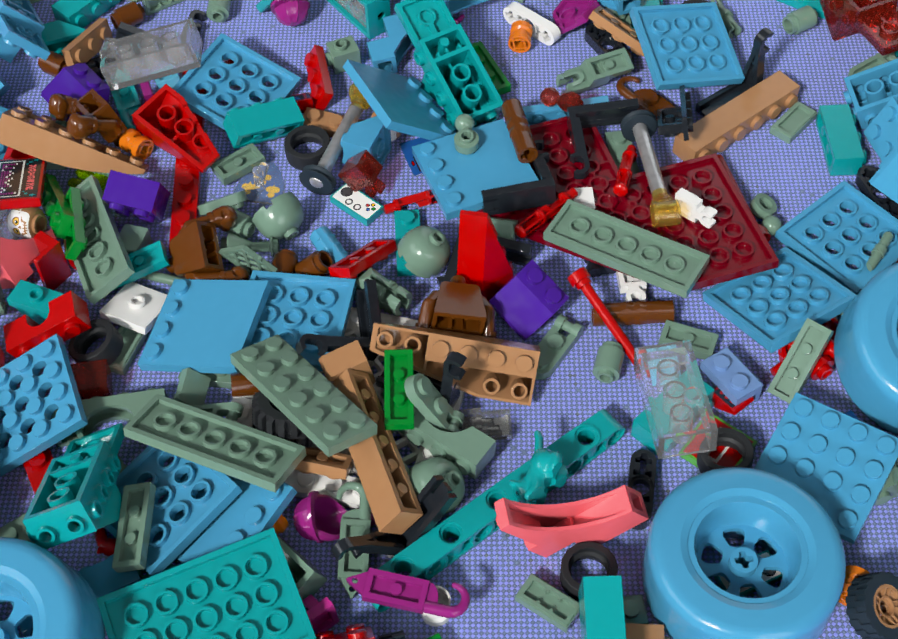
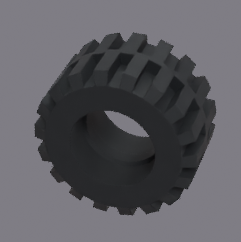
[252,391,314,448]

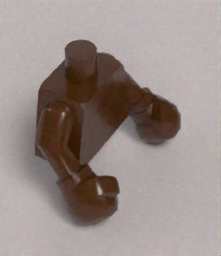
[48,88,127,147]
[166,205,249,280]
[415,275,498,339]

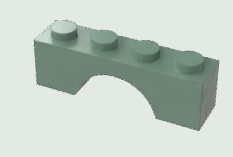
[51,388,167,447]
[382,404,496,479]

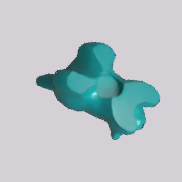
[509,430,568,504]

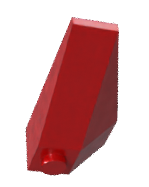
[132,84,220,173]
[457,210,514,301]

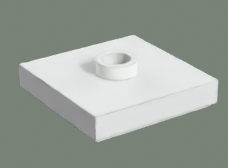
[99,282,167,335]

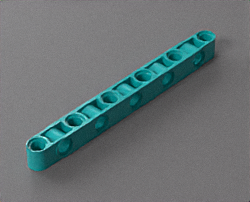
[371,409,626,612]

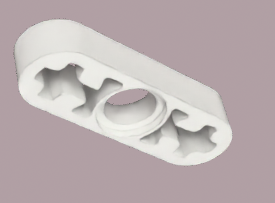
[503,2,561,46]

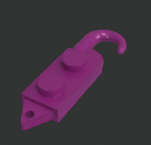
[346,567,470,618]

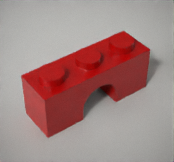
[3,290,91,358]

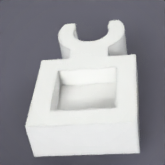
[674,188,718,229]
[616,271,647,302]

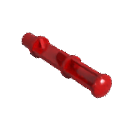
[613,145,637,197]
[514,187,578,238]
[383,190,437,214]

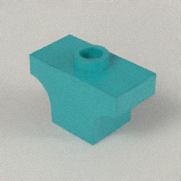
[6,279,63,325]

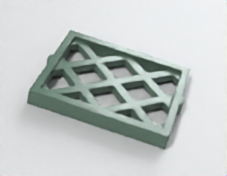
[219,245,277,276]

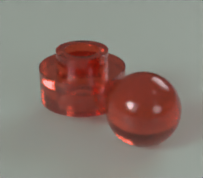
[540,87,584,112]

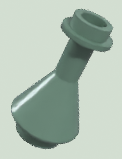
[220,233,279,263]

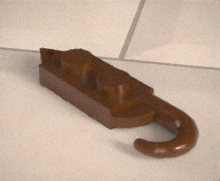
[616,76,675,121]

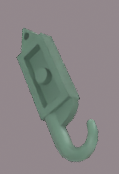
[336,481,371,599]

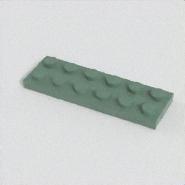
[73,174,135,305]
[543,199,710,298]
[230,334,378,457]
[123,394,306,493]

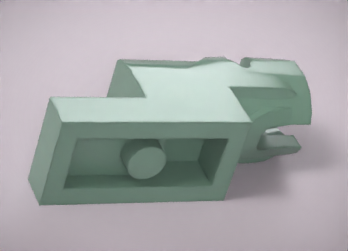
[556,47,634,98]
[354,267,413,316]

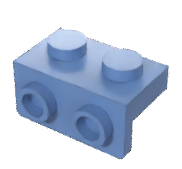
[700,347,763,406]

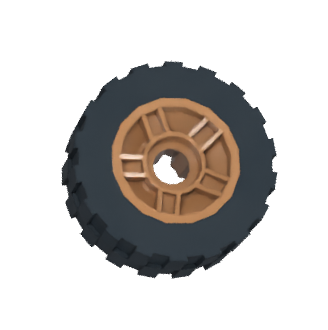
[845,571,898,639]

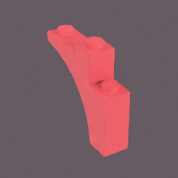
[0,226,57,289]
[494,485,649,557]

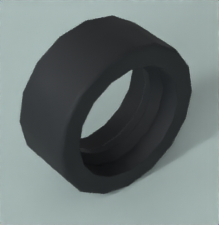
[284,125,330,170]
[68,319,124,372]
[697,427,754,473]
[560,542,618,602]

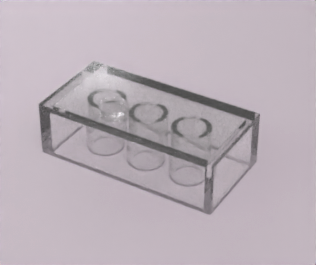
[100,18,203,91]
[634,340,718,459]

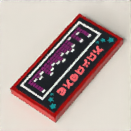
[0,157,47,210]

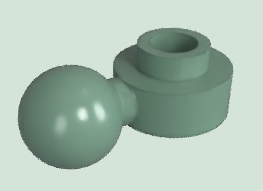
[454,114,479,155]
[750,193,782,236]

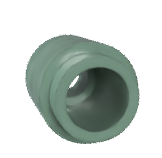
[206,0,231,23]
[782,5,818,35]
[224,209,256,239]
[592,341,625,383]

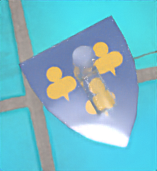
[234,159,285,205]

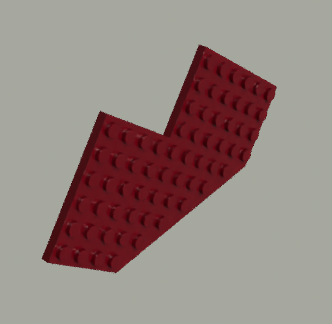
[476,116,779,291]

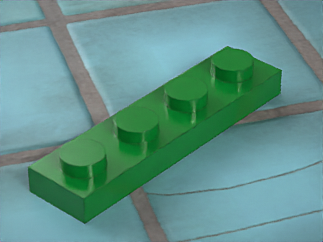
[41,173,74,240]

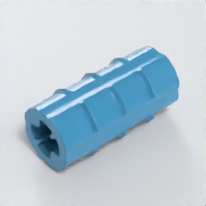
[310,226,348,264]

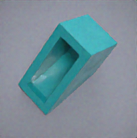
[41,20,86,55]

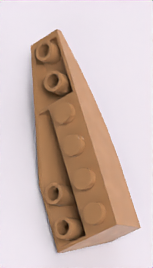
[0,105,149,174]
[369,322,540,406]

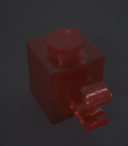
[338,150,386,198]

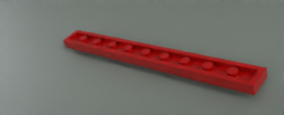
[169,70,206,256]

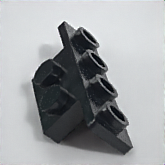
[657,85,693,141]

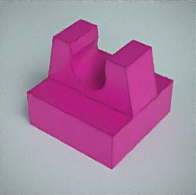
[302,595,339,634]

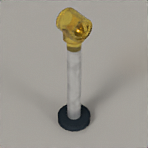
[299,83,370,195]
[620,110,681,228]

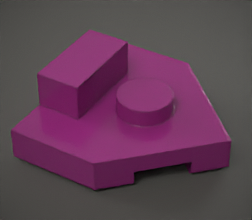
[552,0,600,35]

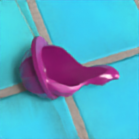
[270,0,310,27]
[293,491,376,543]

